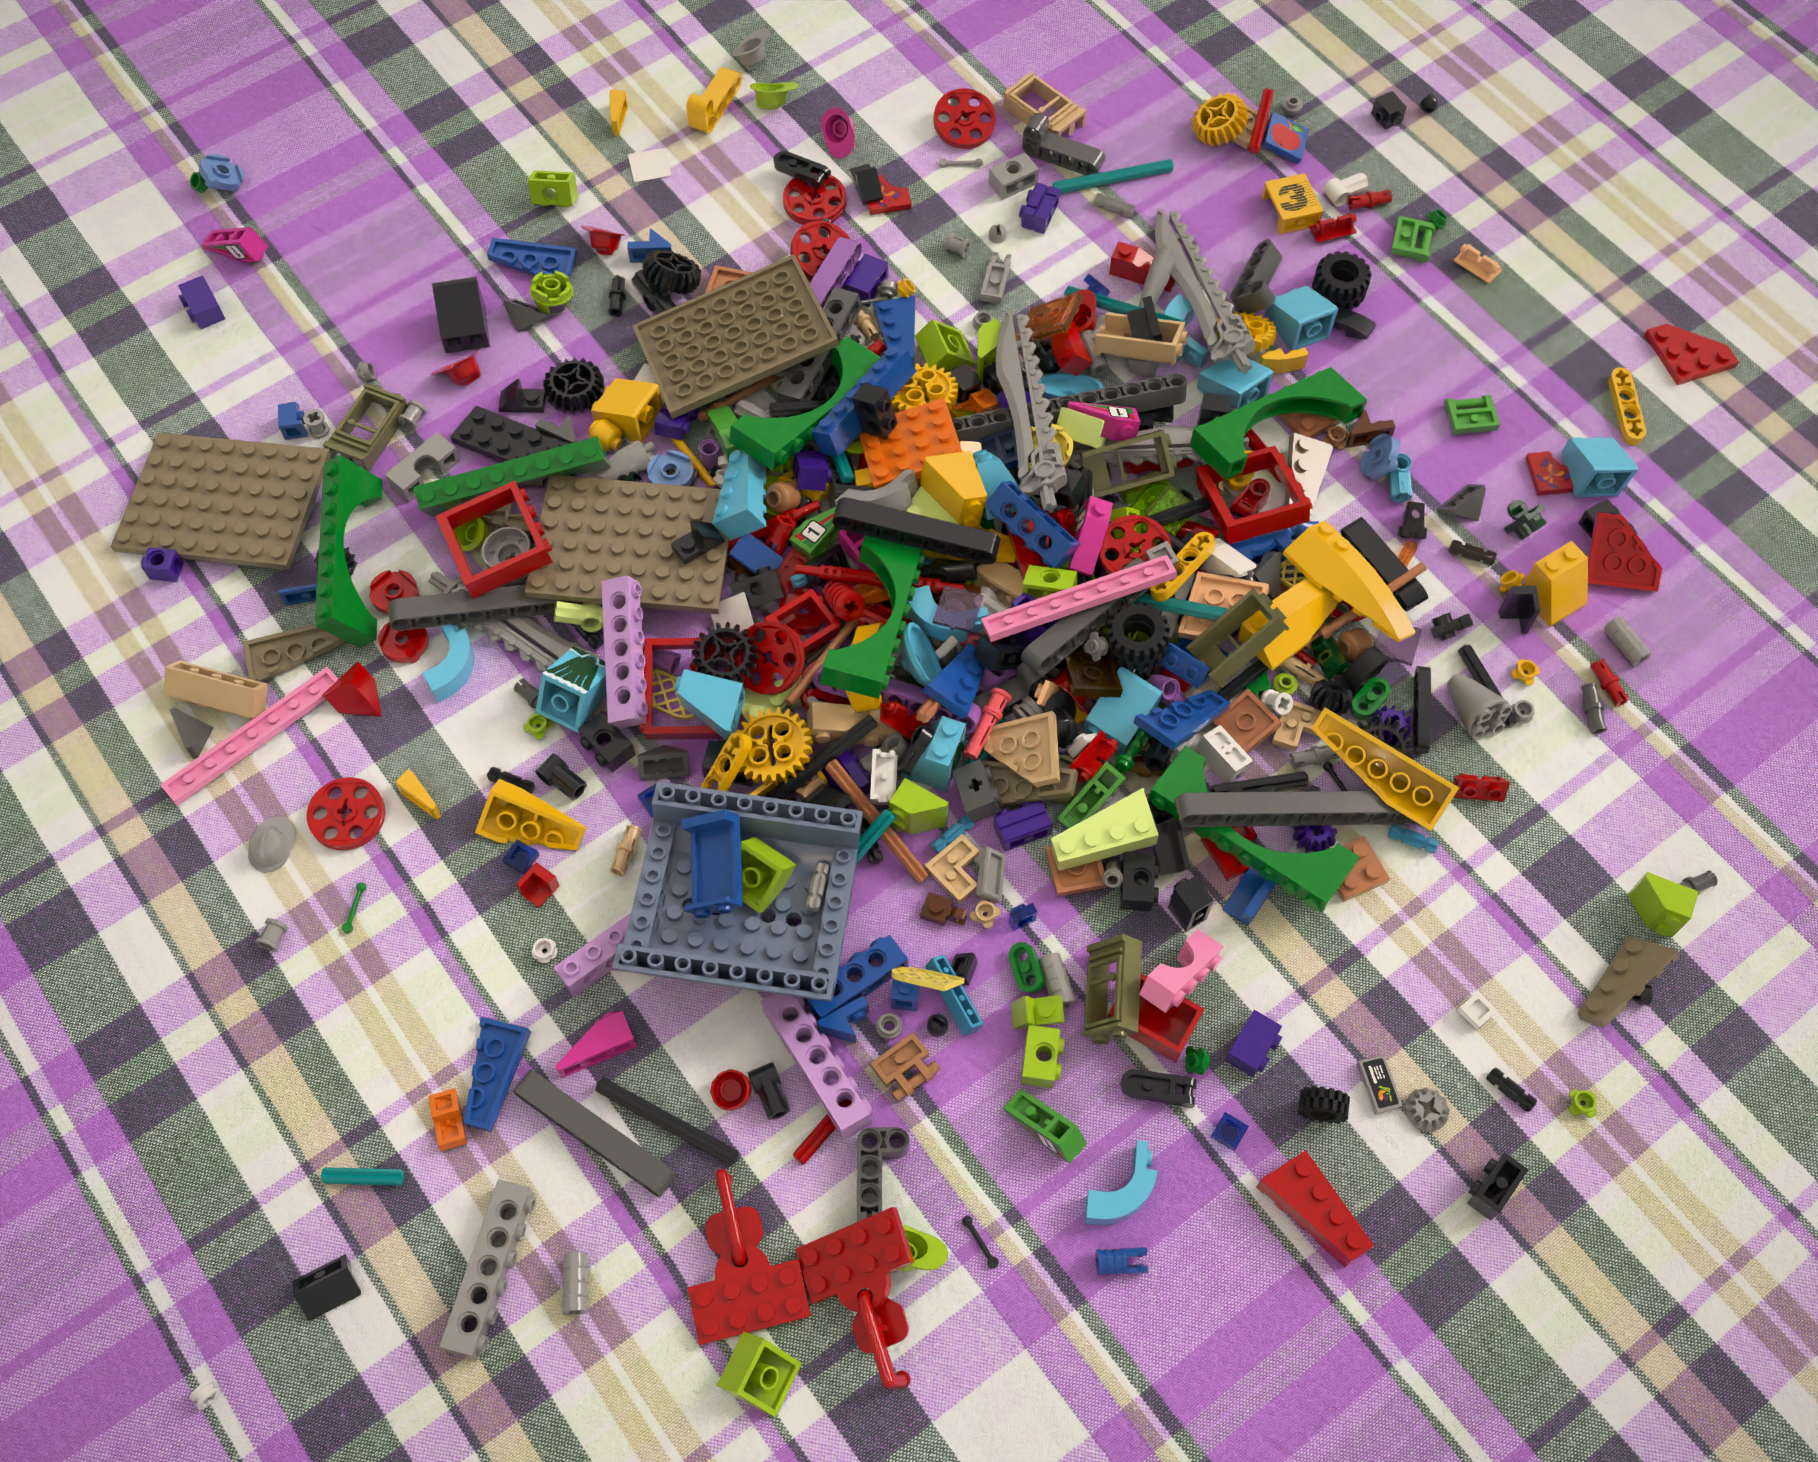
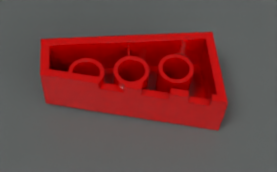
[1256,1150,1374,1267]

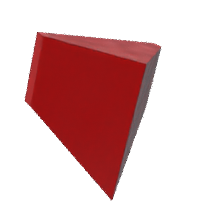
[322,662,382,717]

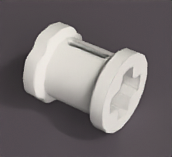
[1260,689,1293,715]

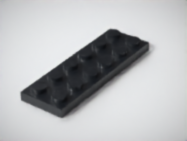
[450,406,576,481]

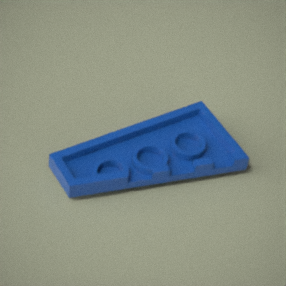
[487,238,577,281]
[1133,690,1231,750]

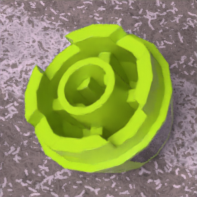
[530,271,574,315]

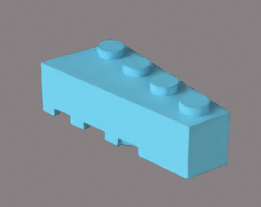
[712,450,766,541]

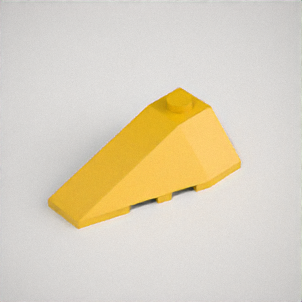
[475,779,587,851]

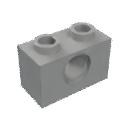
[989,153,1039,200]

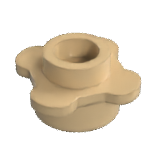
[970,899,1001,929]

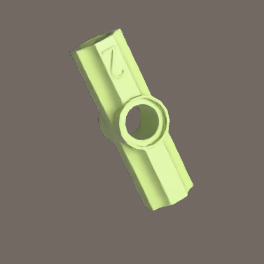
[554,601,626,632]

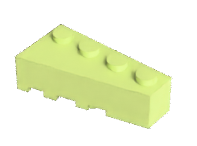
[1051,788,1158,871]

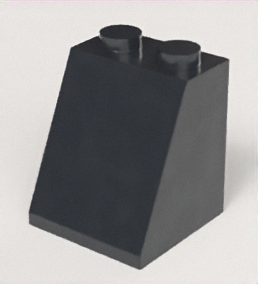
[432,277,490,353]

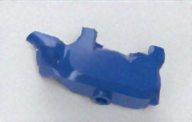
[1224,521,1319,579]

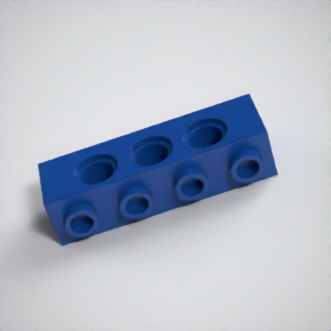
[985,481,1080,568]
[804,934,908,1020]

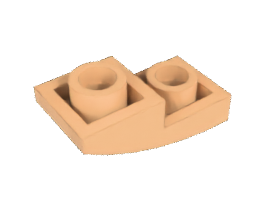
[1034,680,1063,707]

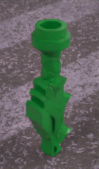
[1115,728,1151,773]

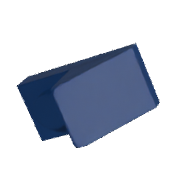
[627,229,672,263]
[817,996,869,1043]

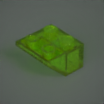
[1129,482,1191,535]

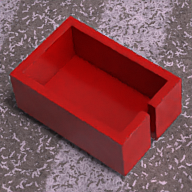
[1107,974,1205,1063]

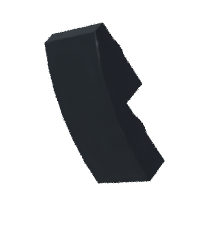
[1333,307,1376,340]

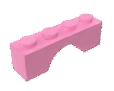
[1139,929,1224,1013]

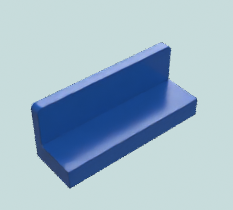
[1222,866,1277,926]

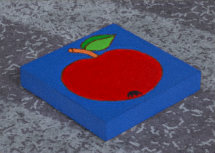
[1262,111,1309,164]

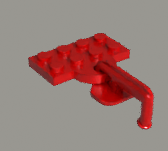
[687,1168,811,1345]
[795,1207,915,1389]

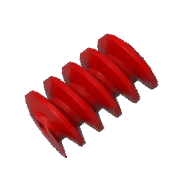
[822,580,866,621]

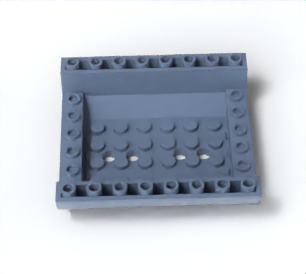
[612,781,863,1002]

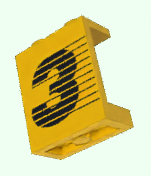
[1262,173,1323,234]

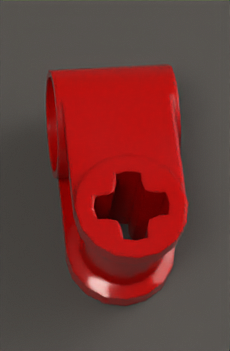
[1230,478,1270,517]

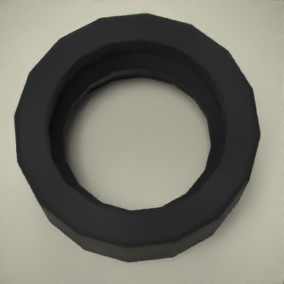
[1342,646,1389,691]

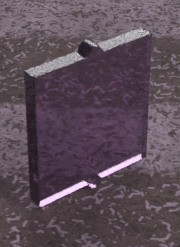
[933,586,984,633]
[1375,626,1422,666]

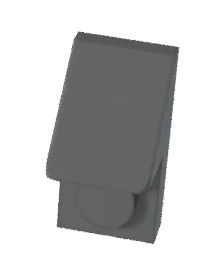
[535,415,577,443]

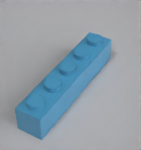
[925,955,984,1036]

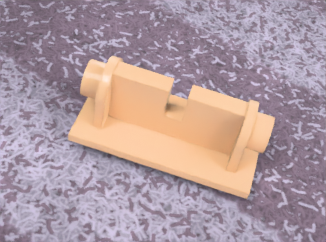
[1453,244,1502,284]

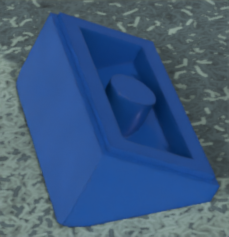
[729,533,784,574]
[278,584,317,605]

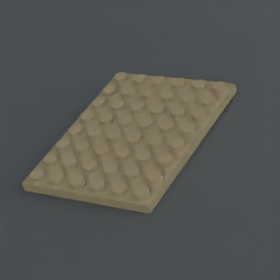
[632,254,840,419]
[110,432,332,570]
[525,475,730,614]

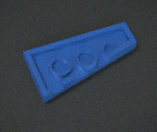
[873,295,915,364]
[923,643,985,719]
[464,1017,531,1133]

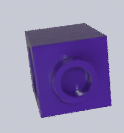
[141,547,184,582]

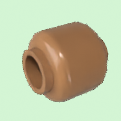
[766,481,801,513]
[1337,628,1373,662]

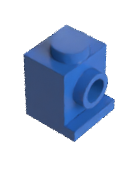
[278,402,308,440]
[891,978,919,1011]

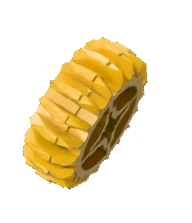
[1192,92,1249,147]

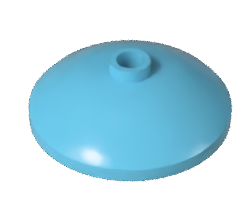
[1038,373,1104,399]
[901,622,943,688]

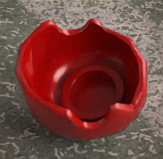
[710,1069,752,1111]

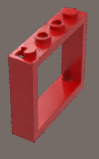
[1195,446,1313,544]
[436,480,553,599]
[639,638,734,740]

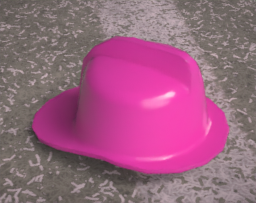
[821,107,855,159]

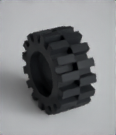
[1298,1086,1350,1124]

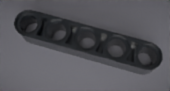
[1340,517,1428,612]

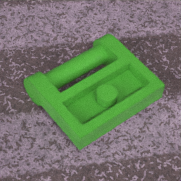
[1390,216,1436,263]
[1444,395,1500,434]

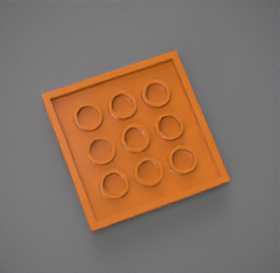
[859,398,963,489]

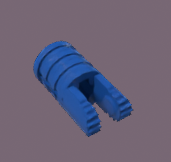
[1095,1247,1148,1276]

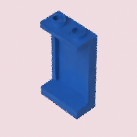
[681,809,743,919]

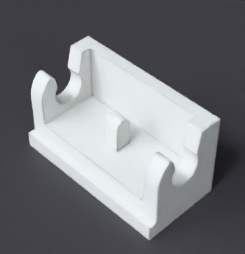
[1195,725,1253,783]
[870,749,898,805]

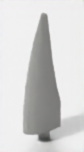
[1139,245,1175,308]
[585,440,655,480]

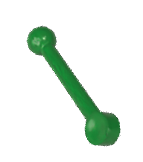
[342,882,366,934]

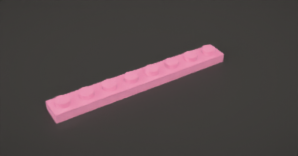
[981,555,1177,642]
[161,667,338,806]

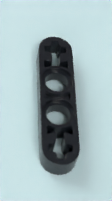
[1413,666,1431,754]

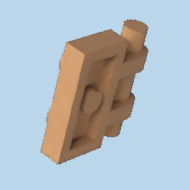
[870,1032,940,1102]

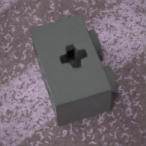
[952,759,1002,823]

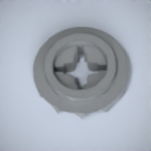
[1405,1087,1450,1131]

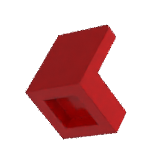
[516,862,560,908]

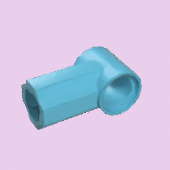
[1386,453,1412,503]

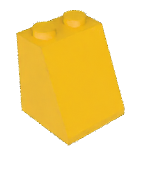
[591,378,663,443]
[919,451,987,527]
[1523,541,1588,627]

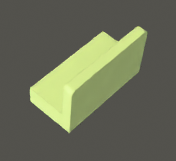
[1056,407,1106,448]

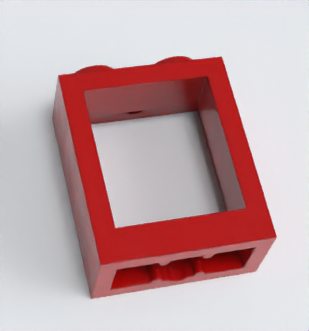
[764,589,840,665]

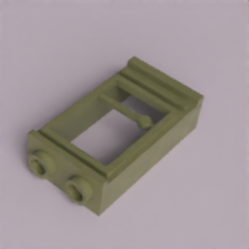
[323,383,408,472]
[1080,430,1177,498]
[1186,588,1290,688]
[1082,934,1142,1045]

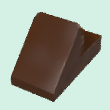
[1346,410,1396,448]

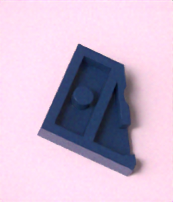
[973,428,1018,470]

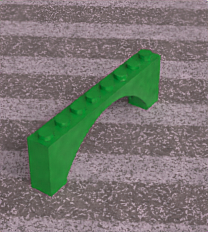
[729,336,881,471]
[1189,367,1368,480]
[413,436,611,517]
[315,455,383,648]
[820,535,926,699]
[1149,745,1360,913]

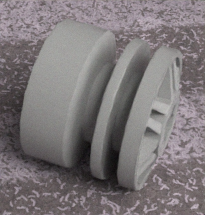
[482,527,534,587]

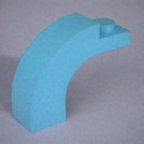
[1164,294,1208,369]
[907,585,989,642]
[422,622,475,703]
[1084,1140,1157,1225]

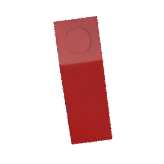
[1109,241,1175,293]
[1051,312,1093,377]

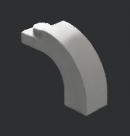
[835,469,918,511]

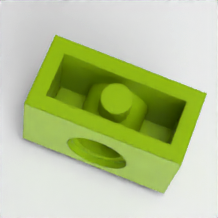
[527,170,578,207]
[1023,565,1077,599]
[1021,1025,1064,1088]

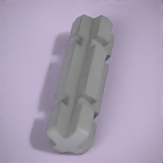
[1094,193,1135,217]
[806,862,829,912]

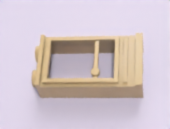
[1003,71,1087,136]
[1095,312,1188,365]

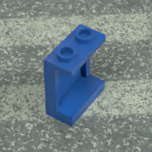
[1159,638,1229,689]

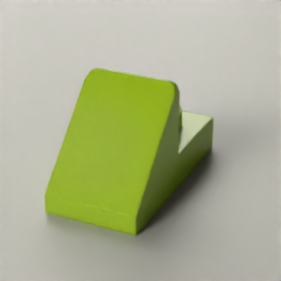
[1011,995,1065,1030]

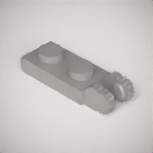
[980,252,1012,304]

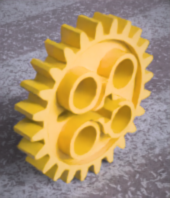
[1203,311,1276,355]
[891,363,958,412]
[735,707,814,786]

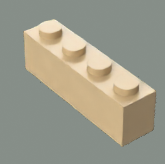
[974,562,1023,608]
[164,660,268,719]
[807,702,909,747]

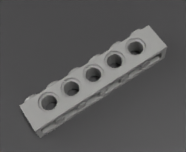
[439,1179,536,1360]

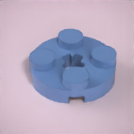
[199,154,244,192]
[1360,433,1401,480]
[647,450,694,486]

